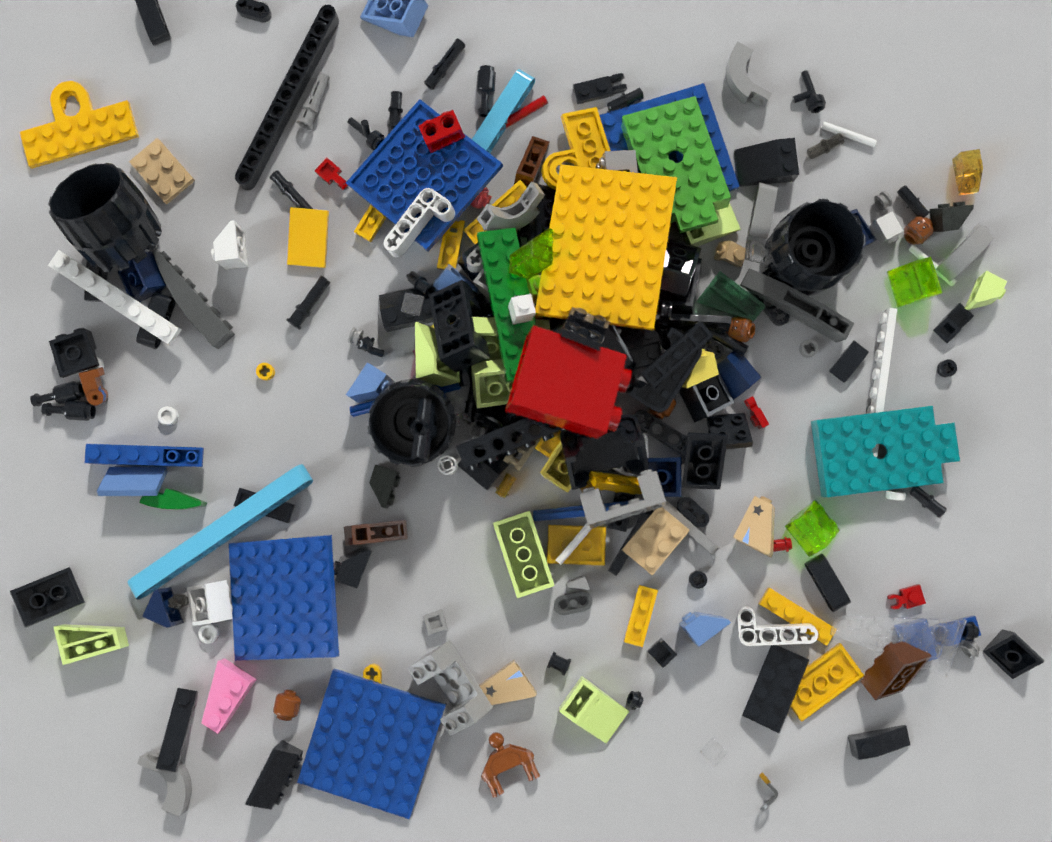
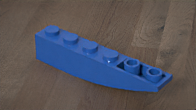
[84,444,204,467]

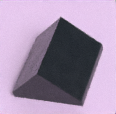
[983,629,1044,679]

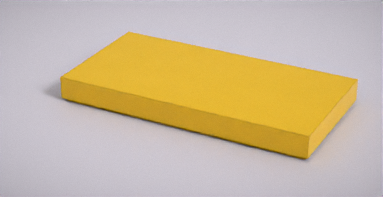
[791,643,864,722]

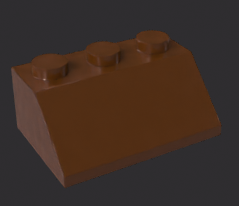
[861,641,932,701]

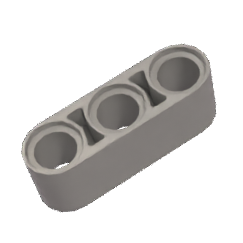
[748,182,778,239]

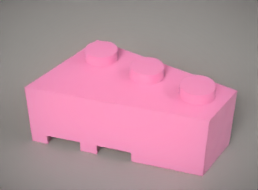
[201,658,256,734]

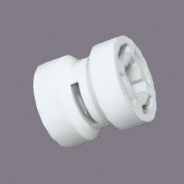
[437,455,458,475]

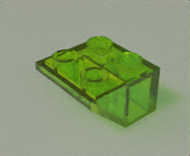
[509,228,554,280]
[887,257,942,308]
[785,500,840,557]

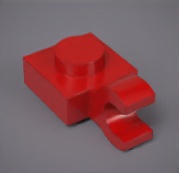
[314,157,348,190]

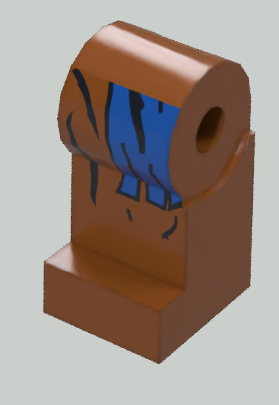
[78,367,108,406]

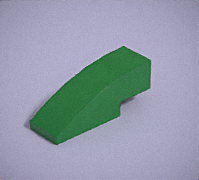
[139,488,207,510]

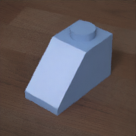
[433,264,478,293]

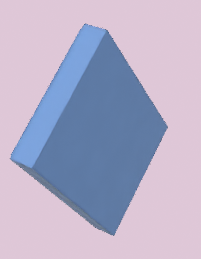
[97,467,168,496]

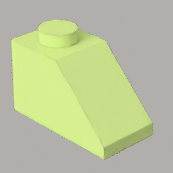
[965,270,1007,310]

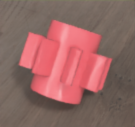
[470,187,492,209]

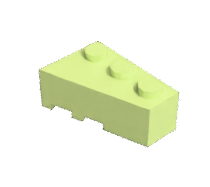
[54,624,129,665]

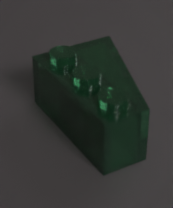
[695,271,766,322]

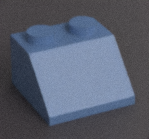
[346,362,395,403]
[679,612,731,646]

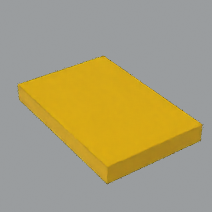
[287,207,329,268]
[547,525,606,566]

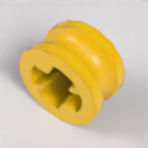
[256,363,275,381]

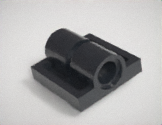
[706,413,753,449]

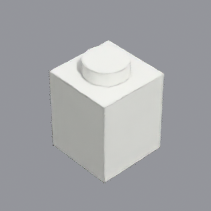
[870,211,903,244]
[508,294,536,324]

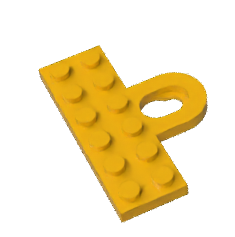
[20,81,139,169]
[541,107,611,190]

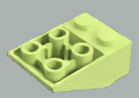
[683,202,741,247]
[415,322,460,387]
[559,676,629,744]

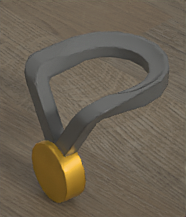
[759,772,778,812]

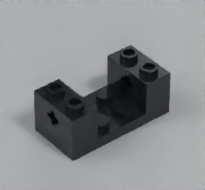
[429,280,490,372]

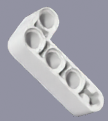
[384,188,455,257]
[737,606,818,646]

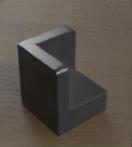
[647,638,677,668]

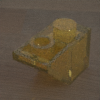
[952,149,983,195]

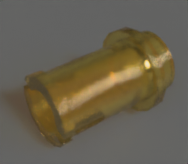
[495,473,517,499]

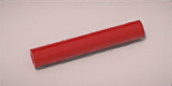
[500,95,548,131]

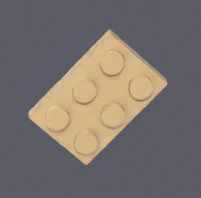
[129,137,195,204]
[622,507,690,575]

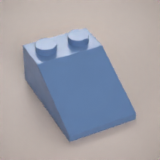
[360,0,429,37]

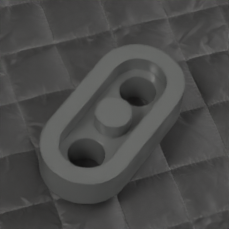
[554,591,593,615]

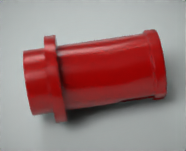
[773,536,792,552]

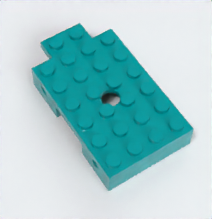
[811,406,960,498]

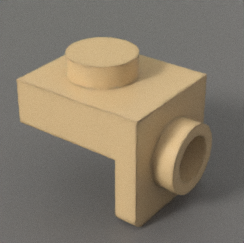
[714,241,747,267]

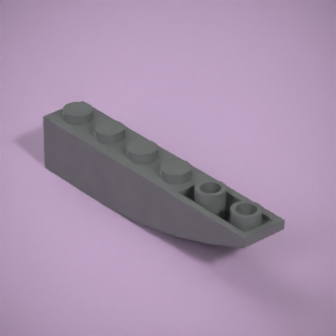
[153,248,235,349]
[740,269,854,343]

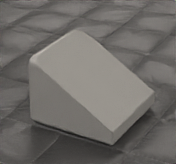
[566,575,590,590]

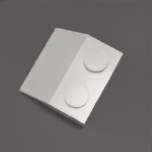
[211,220,248,270]
[187,580,233,626]

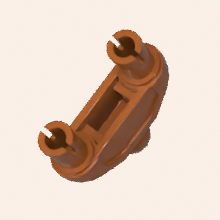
[481,732,540,798]

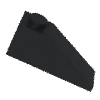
[848,725,910,760]

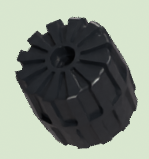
[48,163,162,272]
[763,199,866,296]
[367,379,456,467]

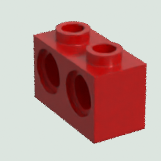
[418,110,465,153]

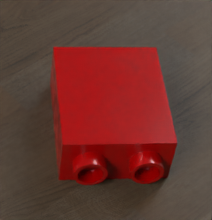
[505,325,632,439]

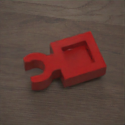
[744,396,769,429]
[887,584,926,609]

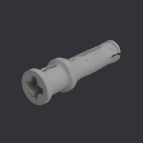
[296,72,330,129]

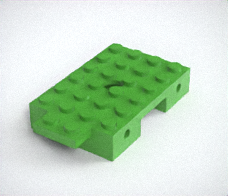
[621,96,731,233]

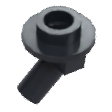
[358,336,384,357]

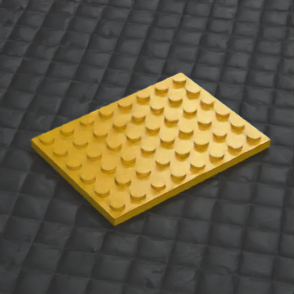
[535,164,677,331]

